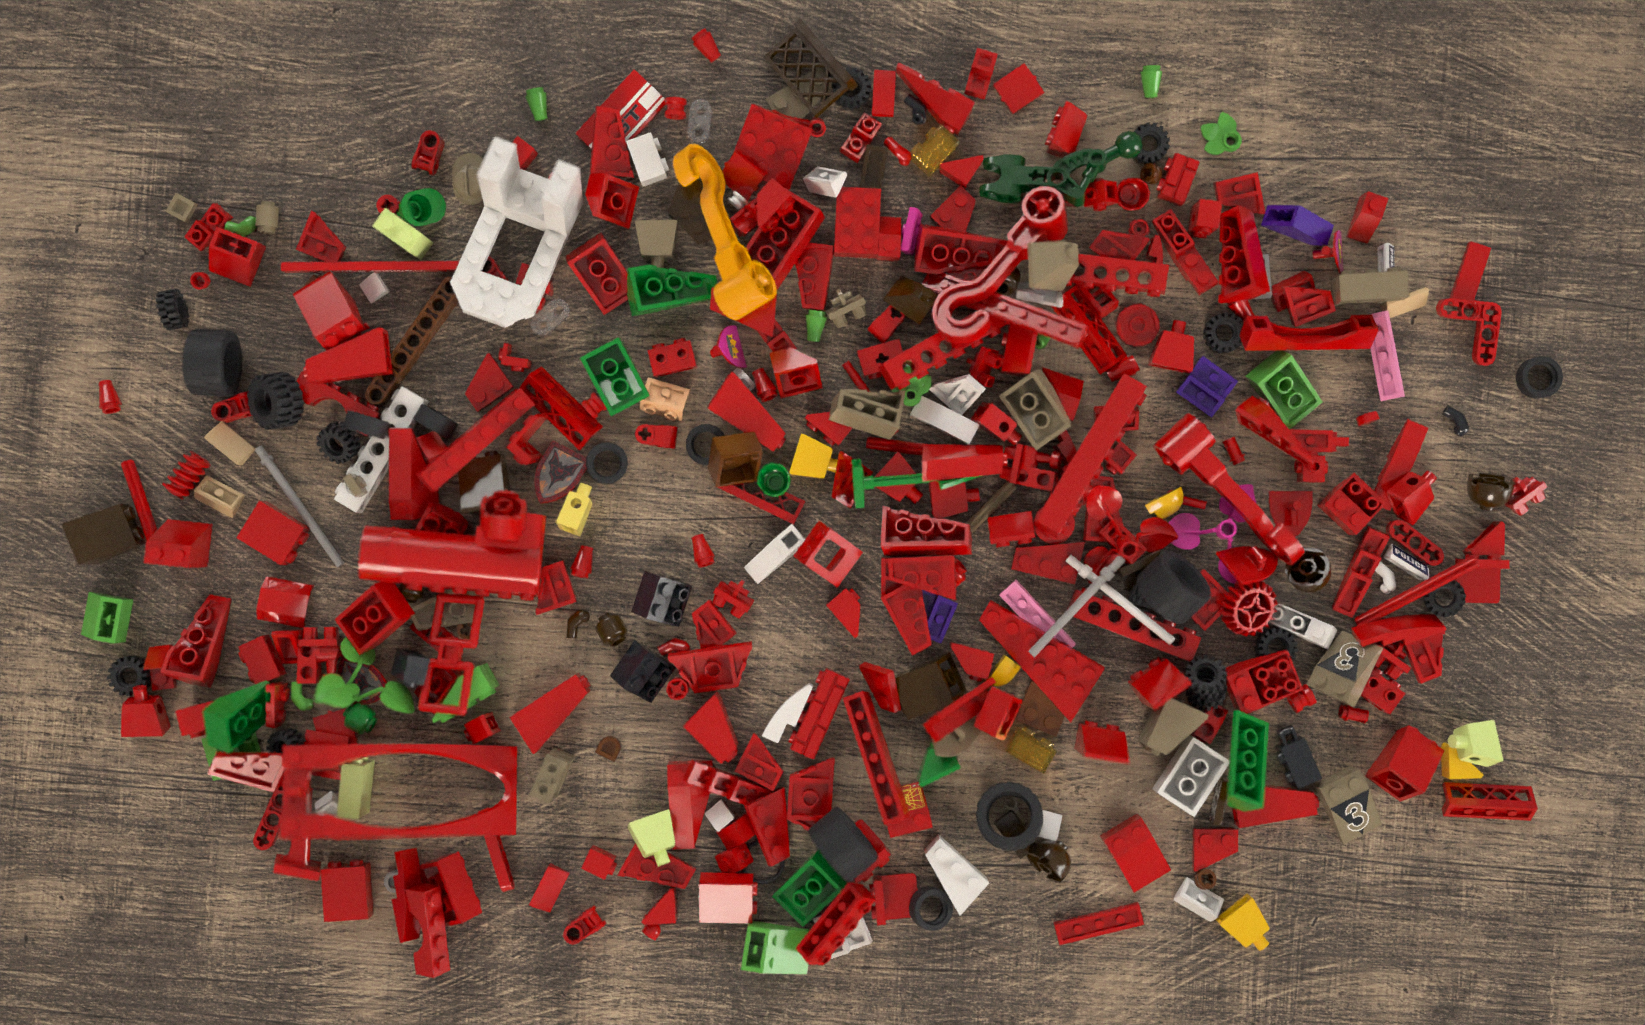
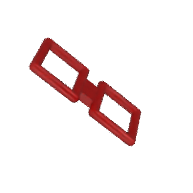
[418,593,485,715]

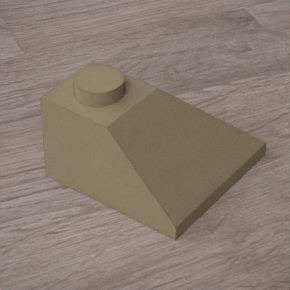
[1028,241,1079,292]

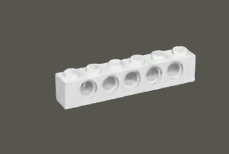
[334,387,429,513]

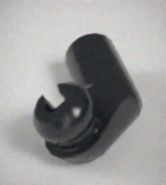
[904,94,927,125]

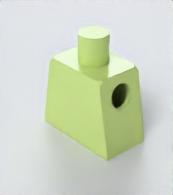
[1448,720,1503,767]
[627,809,675,866]

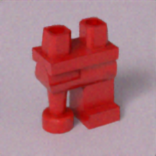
[1000,444,1062,492]
[297,627,344,684]

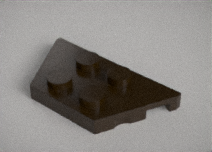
[668,180,733,245]

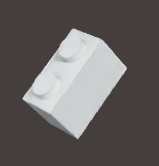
[626,132,669,187]

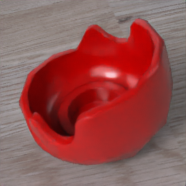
[1117,177,1150,211]

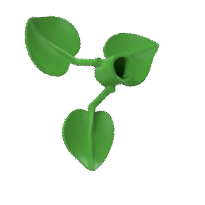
[315,637,414,714]

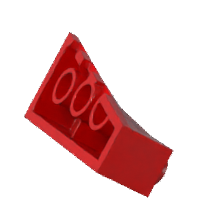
[1218,205,1270,303]
[881,506,972,556]

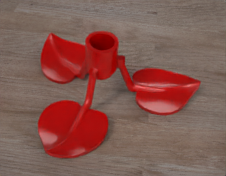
[1084,484,1179,584]

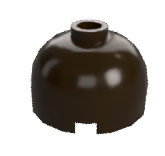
[1467,473,1515,511]
[1285,547,1332,592]
[1027,840,1071,883]

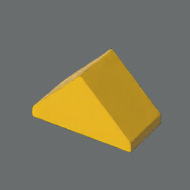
[1441,742,1484,779]

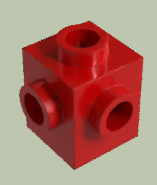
[1084,178,1118,211]
[1294,451,1328,483]

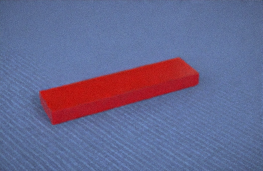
[1053,902,1144,945]

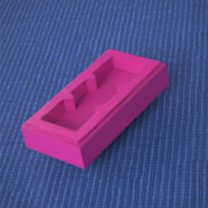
[901,207,923,256]

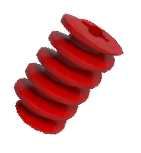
[162,451,211,499]

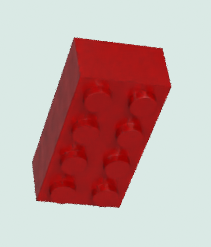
[745,188,825,290]

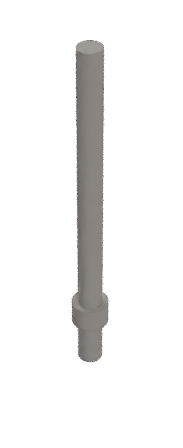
[1028,555,1125,657]

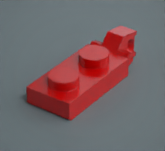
[1289,429,1349,453]

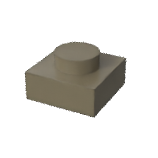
[165,193,198,223]
[342,474,368,497]

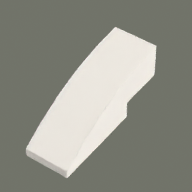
[910,396,979,445]
[762,683,813,743]

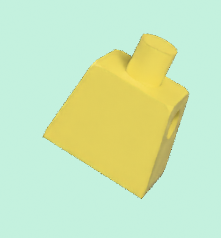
[556,483,592,537]

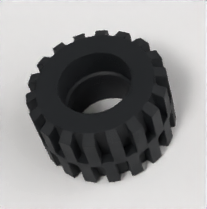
[247,372,304,430]

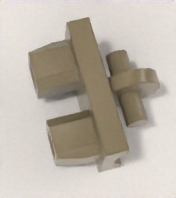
[825,289,866,328]

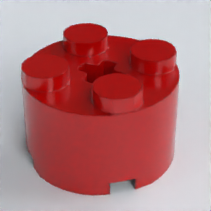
[480,490,527,541]

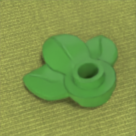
[1201,112,1242,155]
[889,364,932,407]

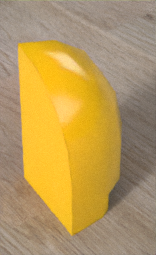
[1145,487,1184,519]
[984,655,1021,686]

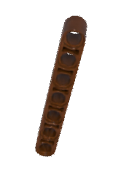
[365,277,459,406]

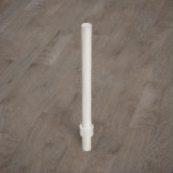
[1066,555,1175,645]

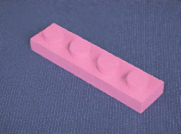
[1370,311,1405,401]
[999,580,1076,647]

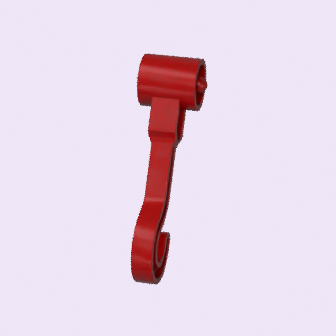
[932,186,1068,344]
[1153,413,1305,566]

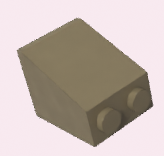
[1138,698,1209,756]

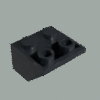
[631,571,692,627]
[610,640,676,703]

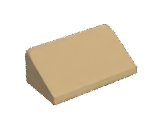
[1380,287,1429,318]
[204,421,256,465]
[194,475,245,518]

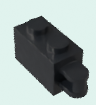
[391,648,430,687]
[1275,725,1322,789]

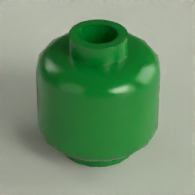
[343,703,378,735]

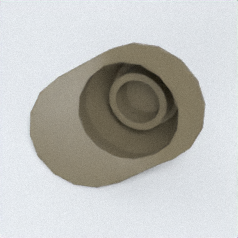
[452,153,484,205]

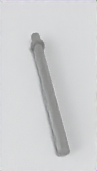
[255,445,344,568]

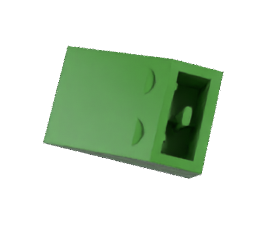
[432,663,500,723]
[741,921,810,974]

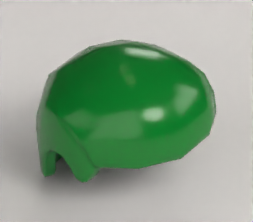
[757,462,791,497]

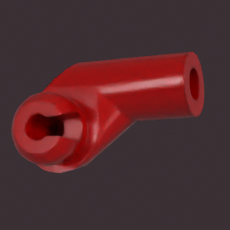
[657,638,691,656]

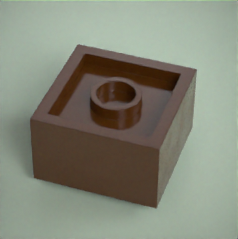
[708,432,763,487]

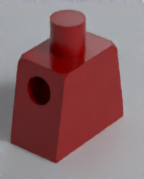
[1148,320,1194,374]
[970,402,1022,445]
[875,452,923,504]
[1386,471,1437,525]
[929,481,980,519]
[121,685,171,737]

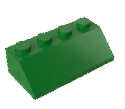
[1227,710,1269,812]

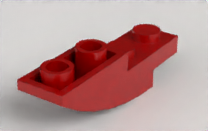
[1152,209,1219,295]

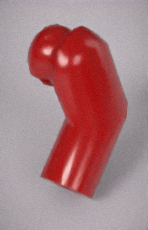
[884,137,912,166]

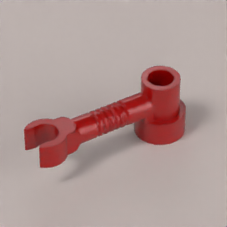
[771,110,826,137]

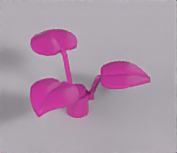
[1168,484,1256,584]

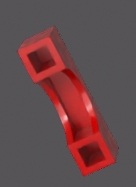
[296,371,382,437]
[405,882,450,978]

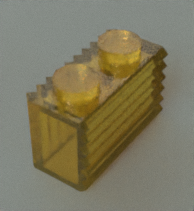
[911,125,960,178]
[1004,726,1057,774]

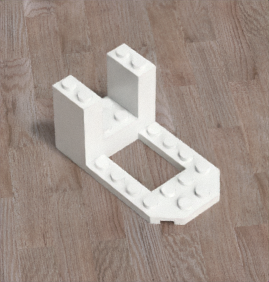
[450,137,583,328]

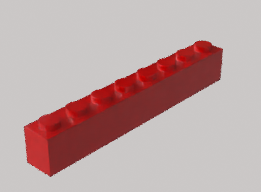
[1034,373,1147,538]

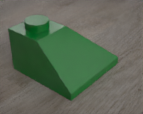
[917,742,961,787]

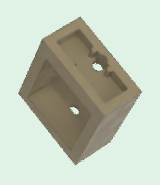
[529,747,575,804]

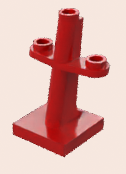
[273,787,321,881]

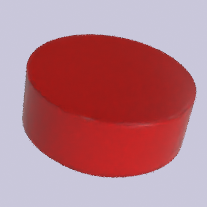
[1356,411,1380,426]

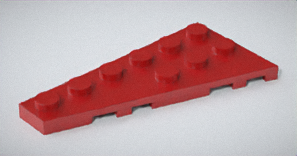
[979,600,1105,723]

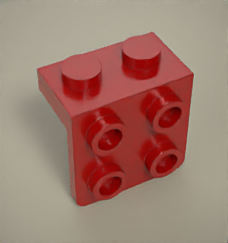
[507,413,549,465]
[1455,555,1509,603]
[854,819,891,883]
[869,872,918,926]

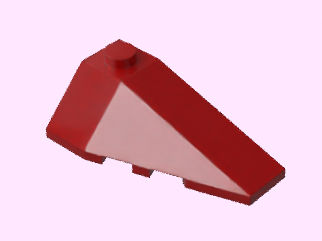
[896,63,975,135]
[1235,396,1315,469]
[389,428,440,520]
[160,595,232,688]

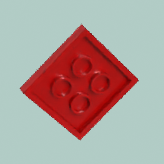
[734,103,813,190]

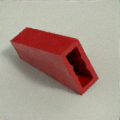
[303,328,393,384]
[707,371,786,452]
[922,444,1007,481]
[509,673,591,754]
[1232,785,1319,828]

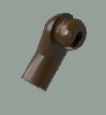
[566,609,590,639]

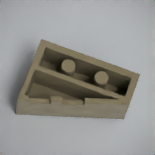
[1331,267,1409,307]
[828,389,905,439]

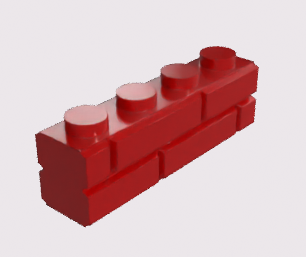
[788,667,850,760]

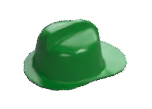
[396,188,446,226]

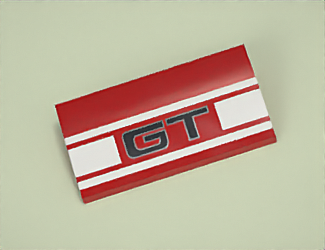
[575,70,666,150]

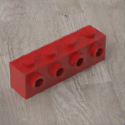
[796,882,876,966]

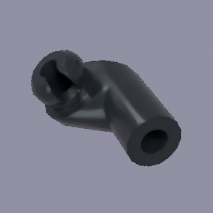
[1442,405,1469,437]

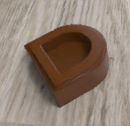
[595,736,621,762]

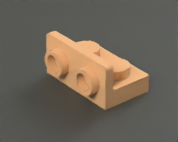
[640,377,690,421]

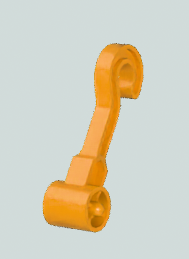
[673,144,777,320]

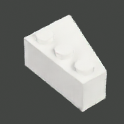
[924,834,989,915]

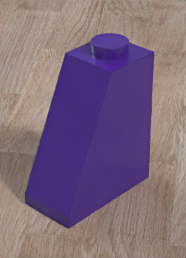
[1261,205,1334,246]

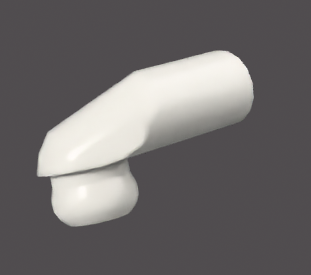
[1375,561,1396,594]

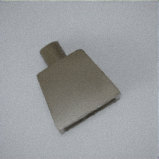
[635,220,679,268]

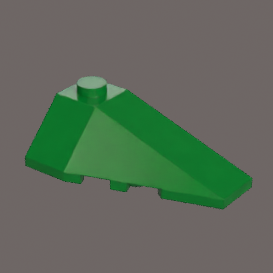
[627,265,718,316]

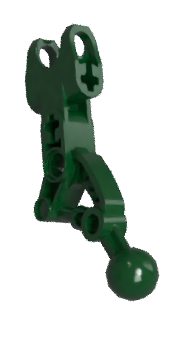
[979,131,1143,207]

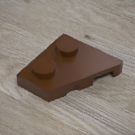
[1015,681,1065,736]

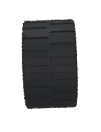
[182,329,242,397]
[1137,551,1211,624]
[976,781,1043,851]
[808,807,878,882]

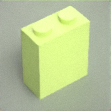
[373,208,433,260]
[337,757,375,819]

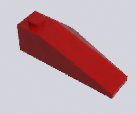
[914,224,1008,275]
[667,760,713,850]

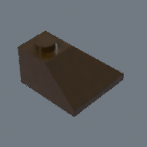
[883,276,938,324]

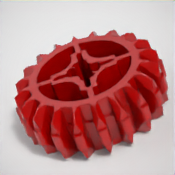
[1219,580,1278,637]

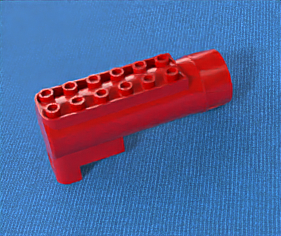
[359,513,547,601]

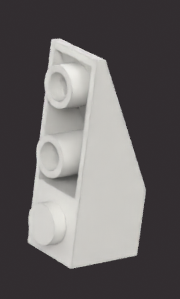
[744,524,805,584]
[1268,603,1337,650]

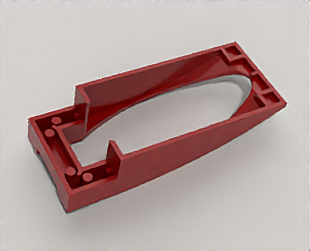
[279,744,517,841]

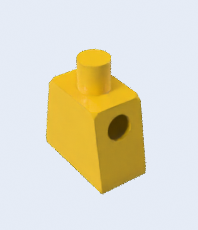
[789,434,838,479]
[1215,894,1270,951]

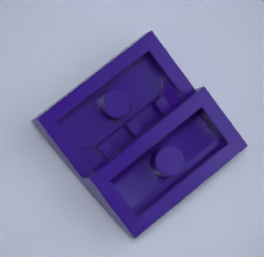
[1176,355,1238,418]
[922,590,958,643]

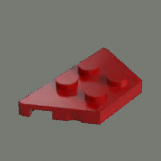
[668,641,752,693]
[787,757,835,831]

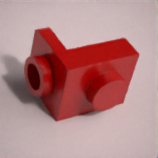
[499,343,532,373]
[1103,441,1137,475]
[714,843,754,873]

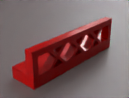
[1051,285,1127,375]
[520,366,603,451]
[718,481,806,525]
[923,677,996,743]
[1442,782,1538,821]

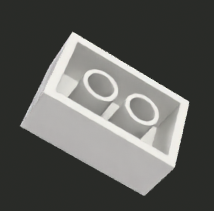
[1152,735,1230,817]

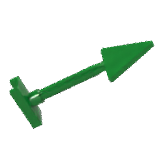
[852,459,981,508]

